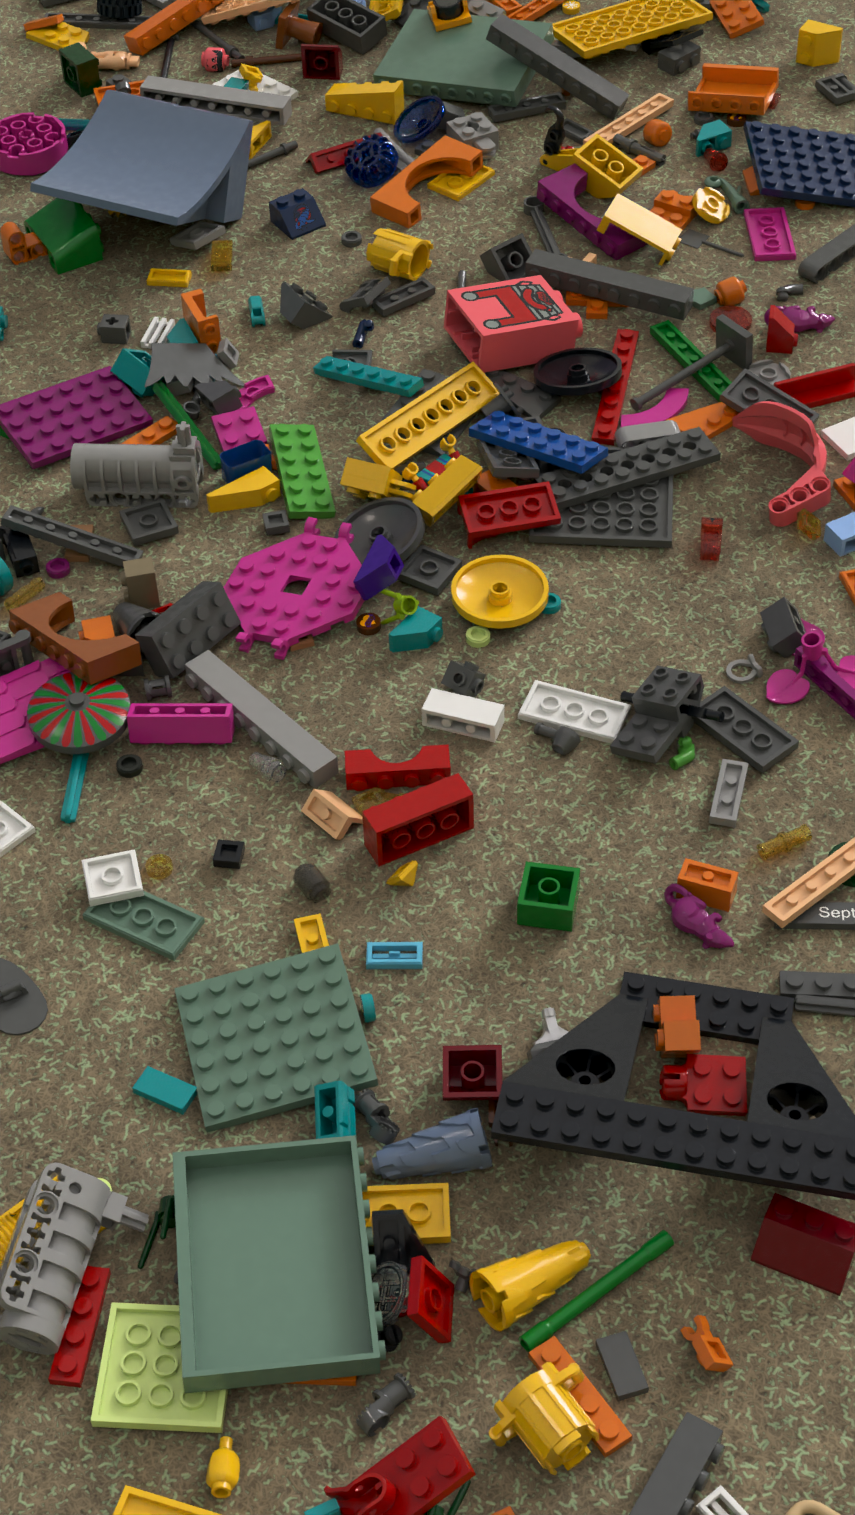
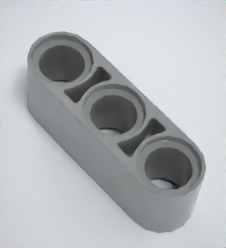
[614,420,681,447]

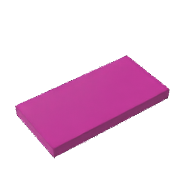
[743,207,796,262]

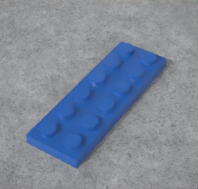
[469,411,608,474]

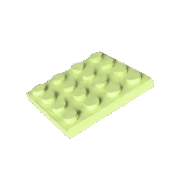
[90,1302,228,1433]

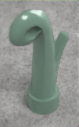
[704,176,750,214]

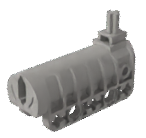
[70,421,204,508]

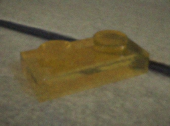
[211,240,233,272]

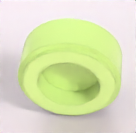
[466,626,490,648]

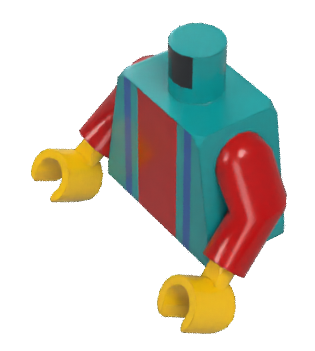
[402,434,473,495]

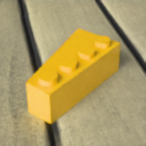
[325,80,405,125]

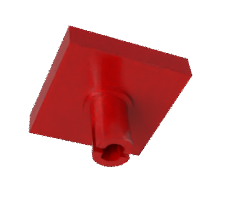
[393,1255,454,1343]

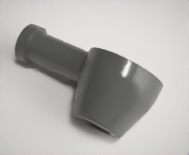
[534,722,581,756]

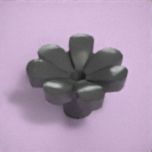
[449,1260,477,1293]

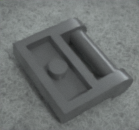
[815,73,855,105]
[339,276,391,313]
[0,630,35,677]

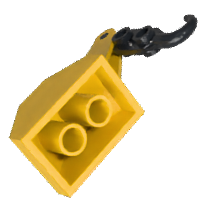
[540,106,643,199]

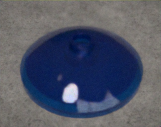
[394,96,445,143]

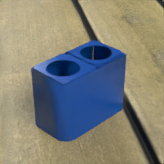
[220,440,272,484]

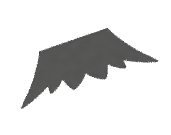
[145,343,244,387]

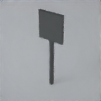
[680,229,744,257]

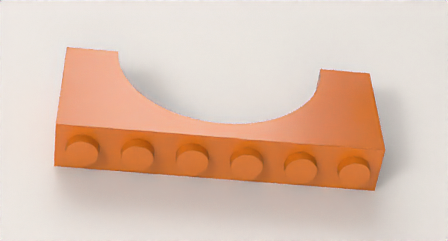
[370,135,483,229]

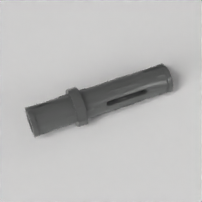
[612,134,666,167]

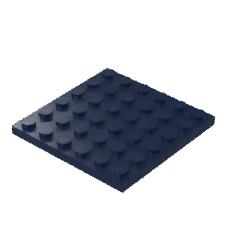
[743,121,855,207]

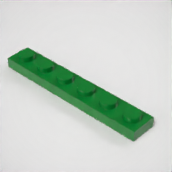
[650,320,732,402]

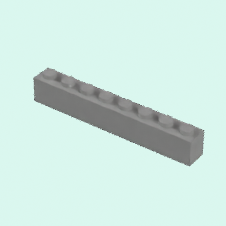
[140,75,292,126]
[185,650,339,789]

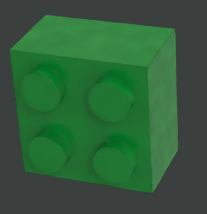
[517,861,581,932]

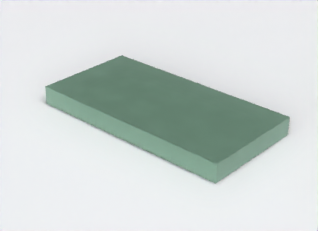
[82,891,205,961]

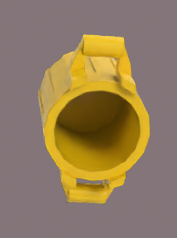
[366,228,434,281]
[489,1362,599,1475]

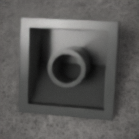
[480,233,532,281]

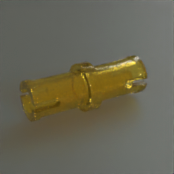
[756,824,812,861]

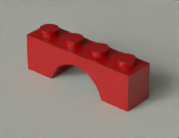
[344,744,451,791]

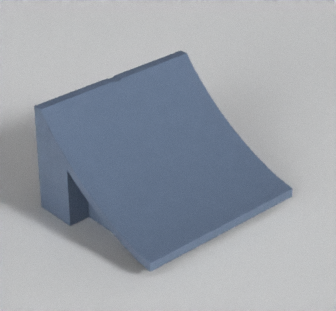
[30,90,253,226]

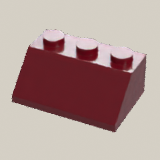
[750,1193,855,1296]

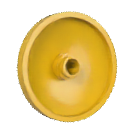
[451,555,549,629]

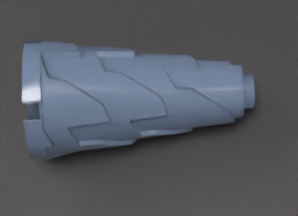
[372,1108,493,1180]

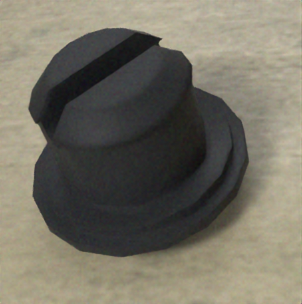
[377,1323,403,1352]

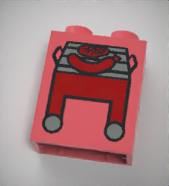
[444,275,583,373]

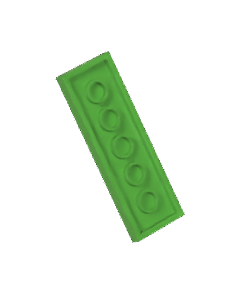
[269,424,336,519]

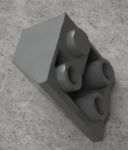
[280,281,333,329]

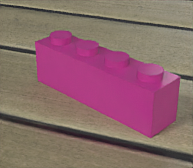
[127,703,235,745]

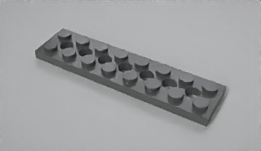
[534,427,721,510]

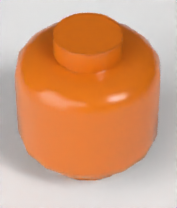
[643,119,672,147]
[714,276,747,308]

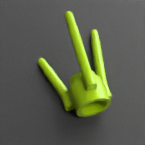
[379,589,419,625]

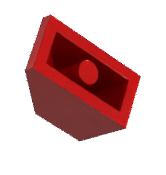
[766,305,798,354]

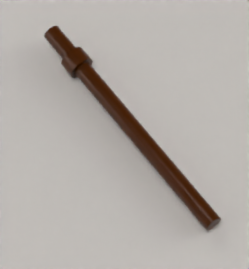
[231,53,302,67]

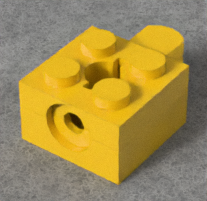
[340,457,416,500]

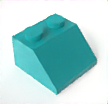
[110,348,166,397]

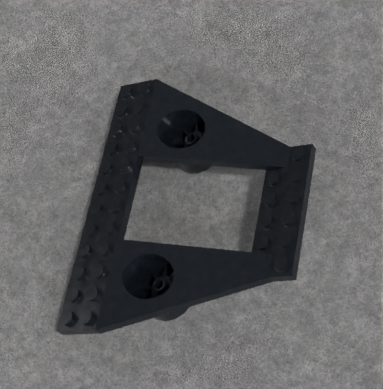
[491,971,855,1200]

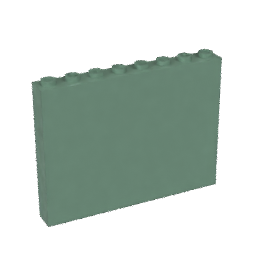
[373,9,554,107]
[172,1135,386,1393]

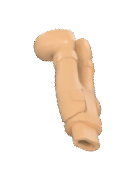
[79,42,140,71]

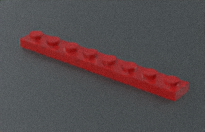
[592,329,639,446]

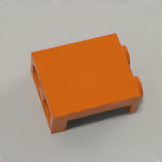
[181,289,221,353]

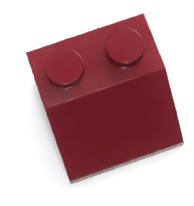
[301,44,343,80]
[443,1045,503,1101]

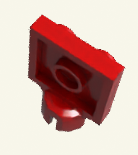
[659,1054,747,1116]

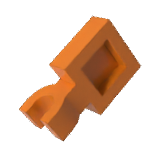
[680,1315,734,1372]

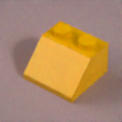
[796,19,843,67]

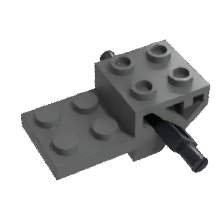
[610,665,725,764]

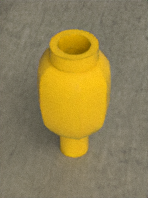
[206,1436,240,1498]

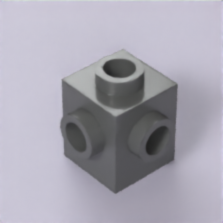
[441,660,486,697]

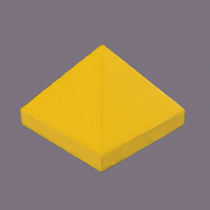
[386,860,418,886]

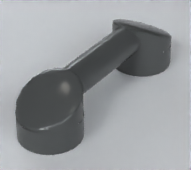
[183,376,213,419]

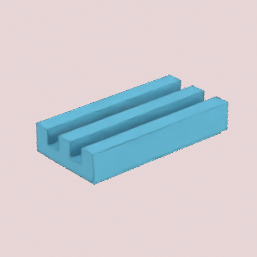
[366,942,423,969]

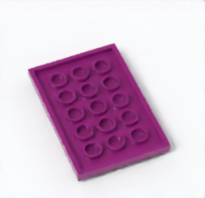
[0,366,153,469]

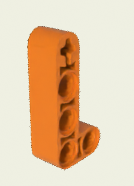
[0,222,48,265]

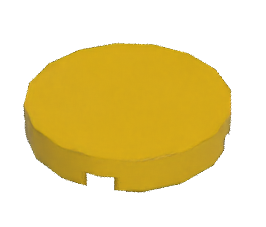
[692,187,730,224]

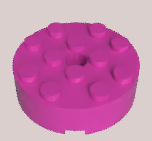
[0,112,69,176]

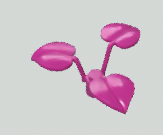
[766,618,855,704]

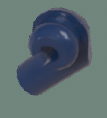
[352,319,374,348]

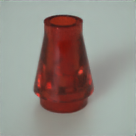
[704,148,728,171]

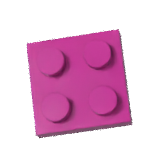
[211,406,267,452]

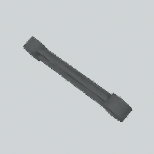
[524,196,569,257]

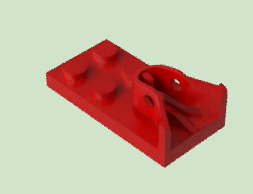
[457,481,561,549]
[324,1416,476,1515]

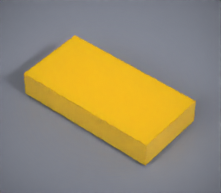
[146,268,192,288]

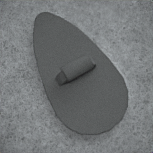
[0,958,48,1035]

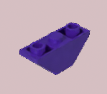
[353,534,404,600]

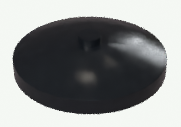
[533,348,622,396]

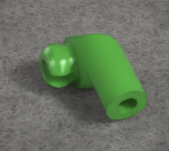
[669,736,695,770]

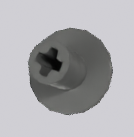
[481,382,525,418]

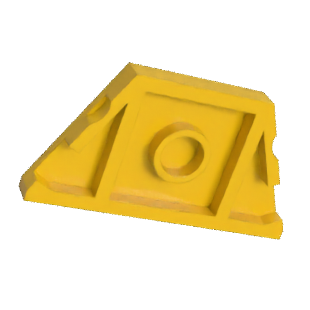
[26,22,90,51]

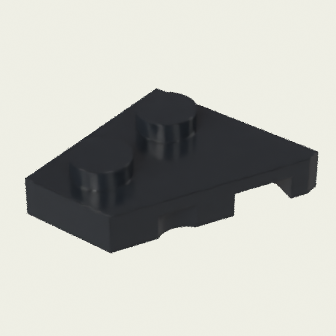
[372,1209,435,1276]

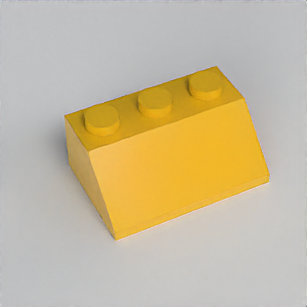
[411,455,483,527]

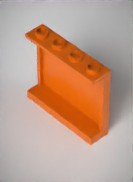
[688,63,779,116]

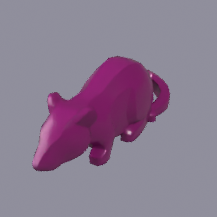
[764,305,835,333]
[664,883,734,949]

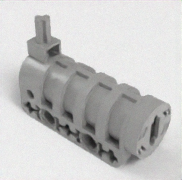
[0,1162,149,1355]

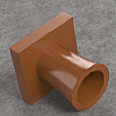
[275,1,323,49]

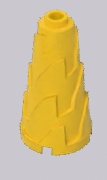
[469,1240,591,1332]

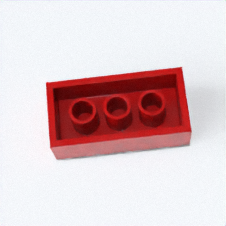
[362,773,474,867]

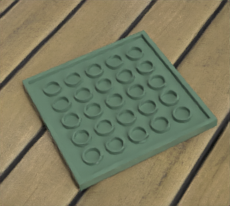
[174,943,379,1132]

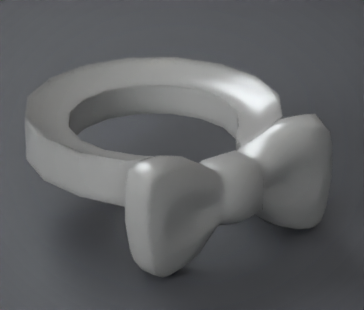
[726,654,763,684]

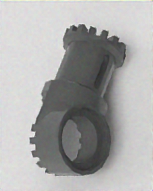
[353,1088,400,1145]
[356,1373,416,1437]

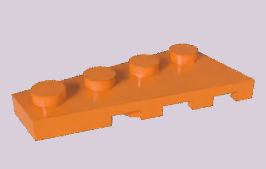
[666,402,739,439]

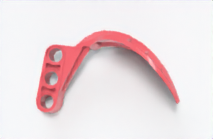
[732,401,831,527]

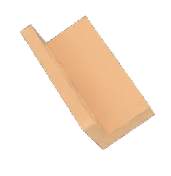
[301,789,363,840]

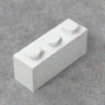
[422,688,504,743]

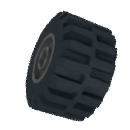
[97,0,142,19]

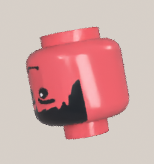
[201,47,230,72]

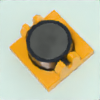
[427,0,472,32]

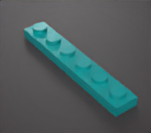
[313,356,424,397]

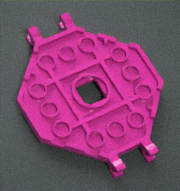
[223,517,365,660]

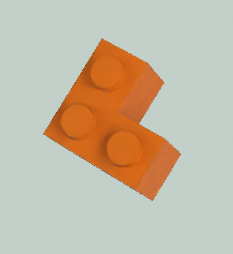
[653,995,701,1058]

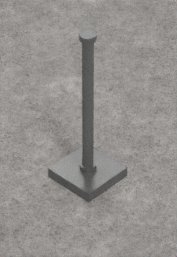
[630,314,753,411]

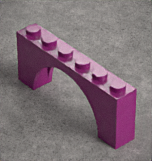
[536,163,648,260]

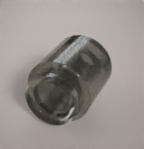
[293,863,331,903]

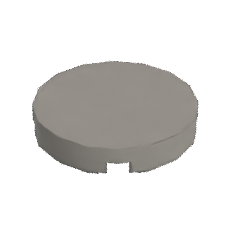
[747,359,791,386]

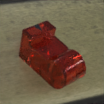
[700,517,723,561]

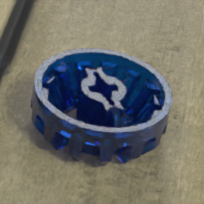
[344,134,398,188]

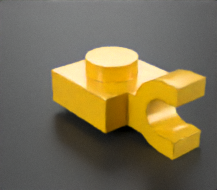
[239,63,263,92]

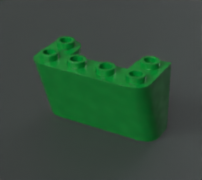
[24,198,104,275]

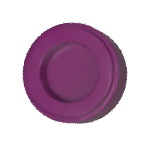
[46,558,70,579]

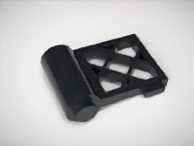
[641,29,704,55]

